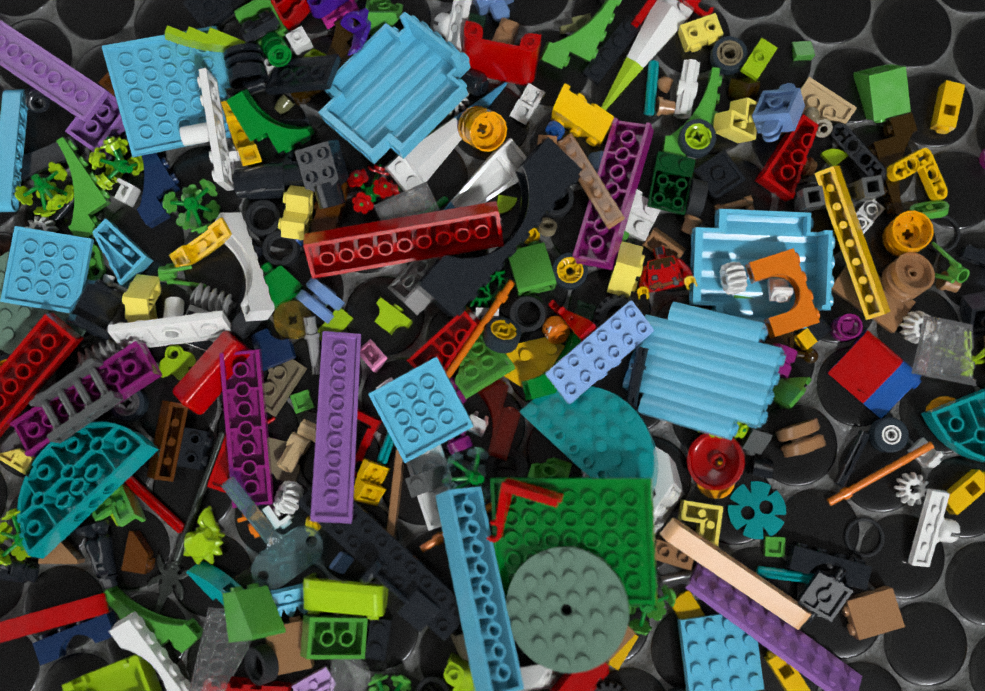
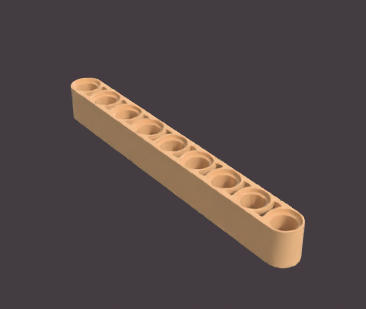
[660,518,812,630]

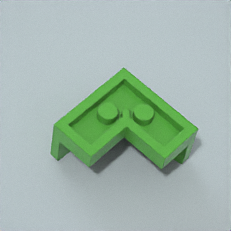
[92,484,146,527]

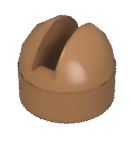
[657,76,673,93]

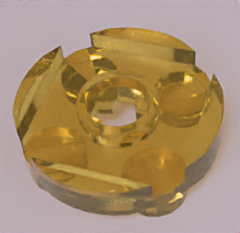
[273,301,312,339]

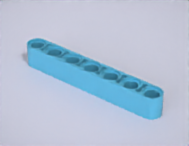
[0,89,28,212]

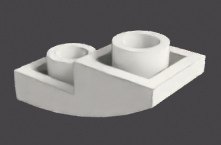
[856,199,885,234]

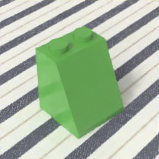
[853,64,911,123]
[508,241,557,298]
[223,583,286,642]

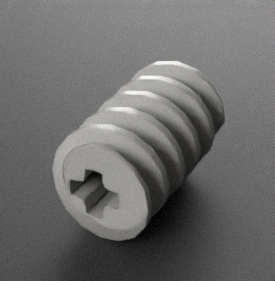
[190,283,234,317]
[78,338,121,366]

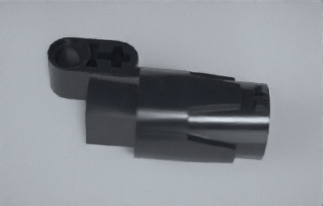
[233,150,305,199]

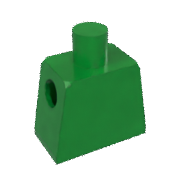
[261,262,306,310]

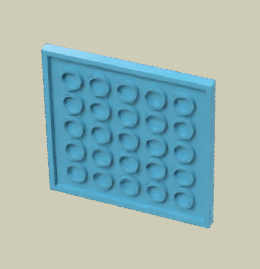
[102,26,231,157]

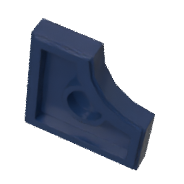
[250,329,296,371]

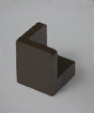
[728,76,760,100]

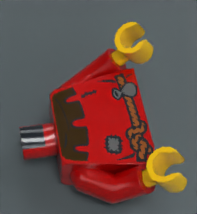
[637,246,698,300]

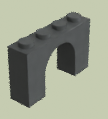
[793,175,885,212]

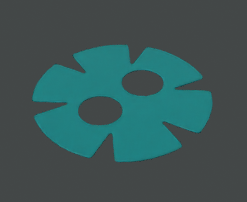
[728,481,786,539]

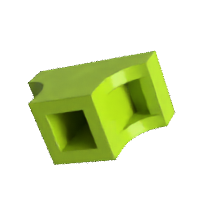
[740,38,777,81]
[374,297,413,335]

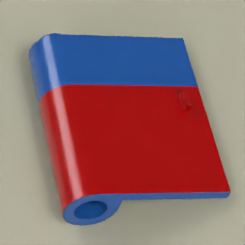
[827,329,922,418]

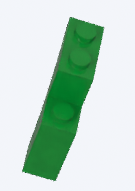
[226,89,315,153]
[522,329,582,400]

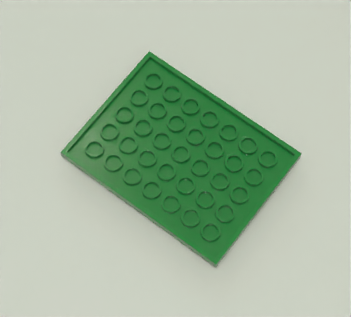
[490,478,658,605]

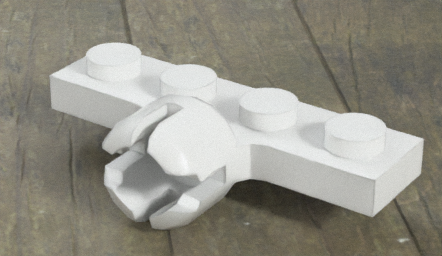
[433,0,472,53]
[908,489,960,567]

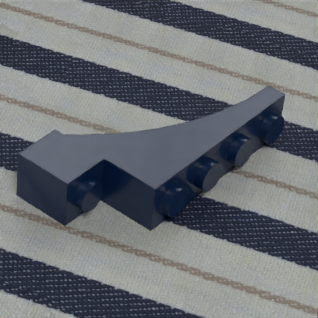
[137,152,181,228]

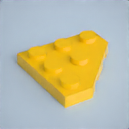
[504,337,565,388]

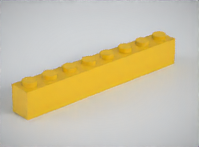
[814,166,890,320]

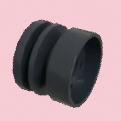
[223,43,269,87]

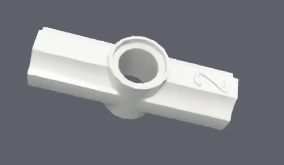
[674,59,700,119]

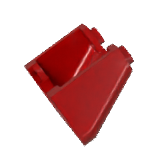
[462,21,541,85]

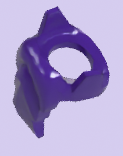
[341,8,371,56]

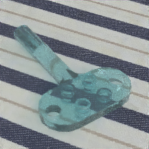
[221,476,323,589]

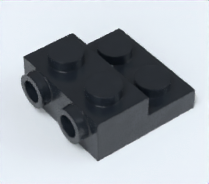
[239,10,281,43]

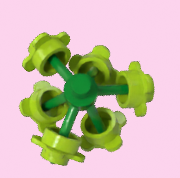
[89,136,144,190]

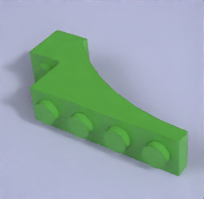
[539,0,622,69]
[662,67,722,157]
[57,137,111,239]
[103,586,206,653]

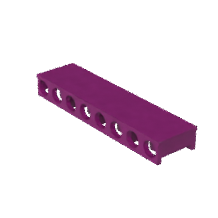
[573,118,654,270]
[10,341,163,458]
[219,349,274,508]

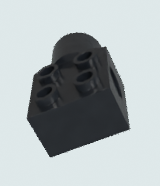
[295,140,349,209]

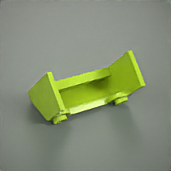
[303,573,388,620]

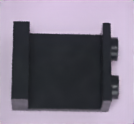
[66,279,123,340]

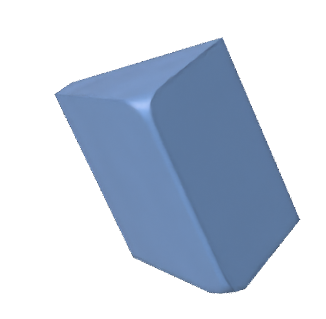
[588,151,604,173]
[329,550,354,574]

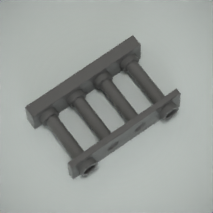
[28,358,124,443]

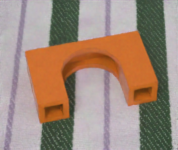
[745,248,820,339]

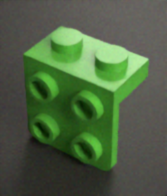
[234,0,288,46]

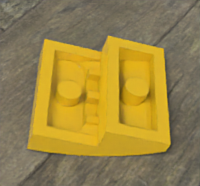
[353,459,390,506]

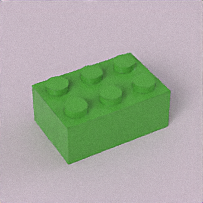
[300,615,368,659]

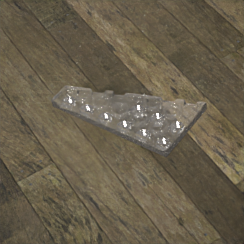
[189,608,252,691]

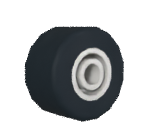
[869,417,909,452]

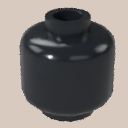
[460,69,489,97]
[23,86,51,113]

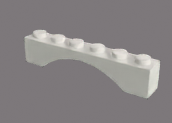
[215,213,274,321]
[109,611,194,691]

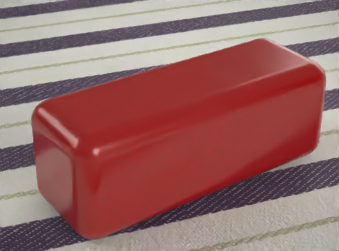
[173,331,251,415]

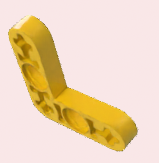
[887,148,948,201]

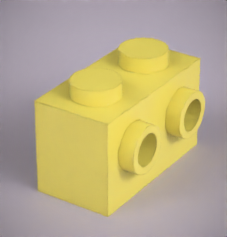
[677,13,723,52]

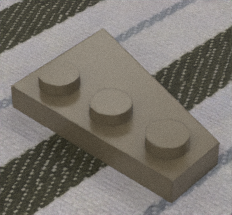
[264,359,307,417]

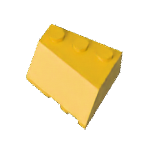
[551,83,614,147]

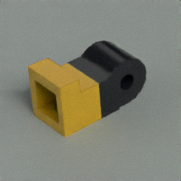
[794,317,832,351]

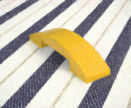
[221,101,262,166]
[169,217,232,267]

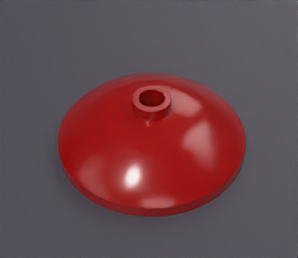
[687,433,745,491]

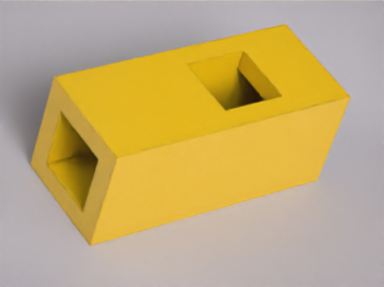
[930,80,965,134]
[946,469,985,515]
[764,650,811,691]

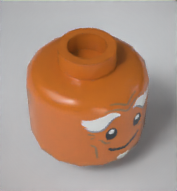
[542,316,570,344]

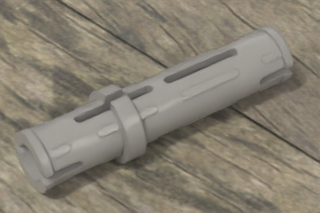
[303,316,321,375]

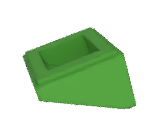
[792,41,815,61]

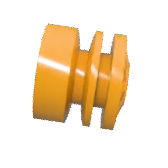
[458,106,507,152]
[882,211,934,257]

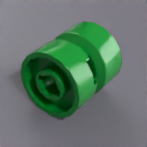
[261,32,292,67]

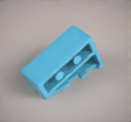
[92,218,154,288]

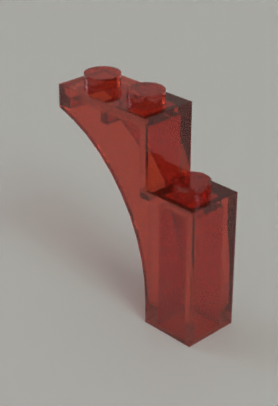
[477,380,521,461]

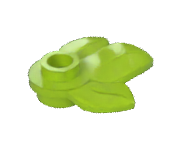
[159,345,196,380]

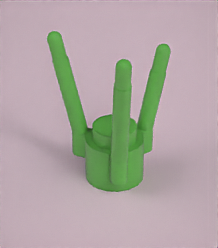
[932,242,969,283]
[158,263,206,288]

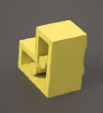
[713,97,758,143]
[278,185,313,240]
[607,241,645,298]
[122,274,161,323]
[678,499,723,546]

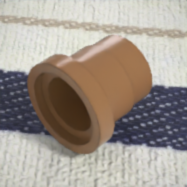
[654,96,675,116]
[681,214,703,235]
[936,271,962,293]

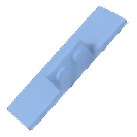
[545,301,654,404]

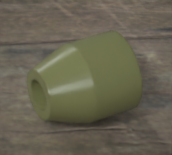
[274,94,295,114]

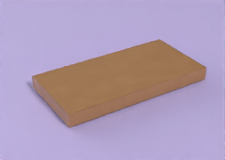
[831,265,916,333]

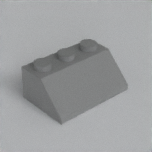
[387,257,439,315]

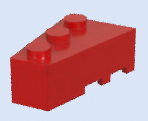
[270,0,311,31]

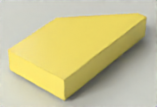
[0,448,36,475]

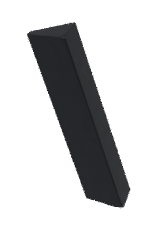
[20,136,80,181]

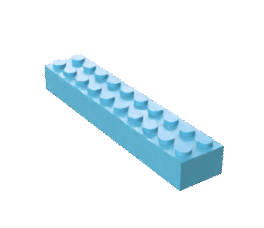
[436,486,524,691]

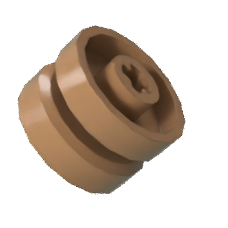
[881,252,935,302]
[775,418,826,458]

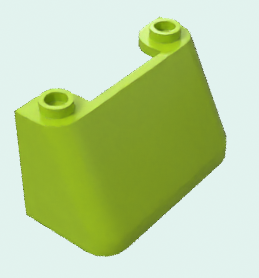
[444,652,475,691]

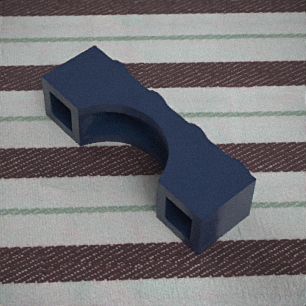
[32,611,117,666]

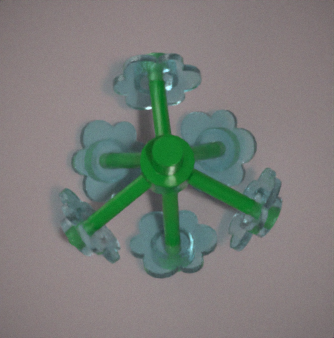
[442,447,491,503]

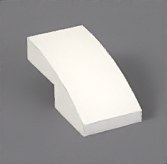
[509,83,545,125]

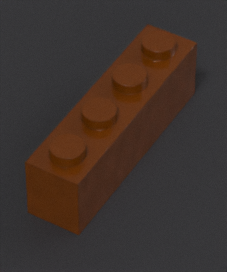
[309,183,350,233]
[147,400,188,482]

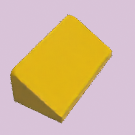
[672,590,705,619]

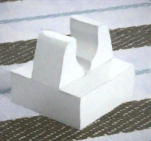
[467,411,489,438]

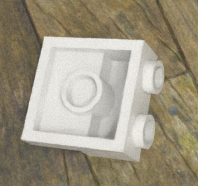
[625,189,660,242]

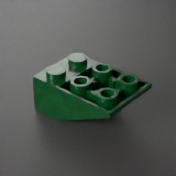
[647,151,696,215]

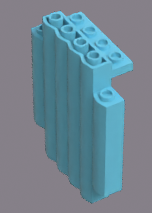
[318,12,471,164]
[689,209,836,329]
[622,301,786,440]

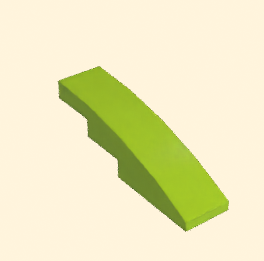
[165,25,247,53]

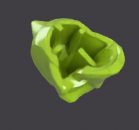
[183,506,225,565]

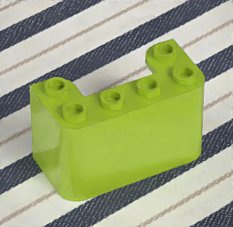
[62,654,162,691]

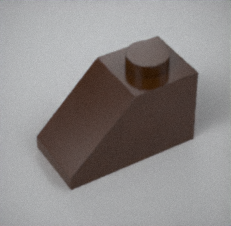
[121,530,155,574]

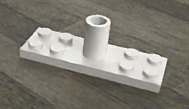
[180,68,235,191]
[108,297,235,350]

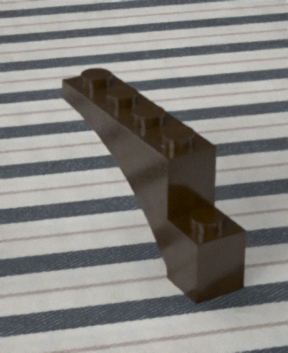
[291,18,357,106]
[867,113,918,218]

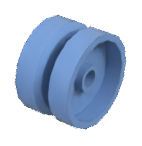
[295,277,345,324]

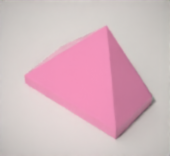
[360,339,388,373]

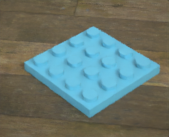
[0,226,94,313]
[368,357,474,463]
[677,613,764,691]

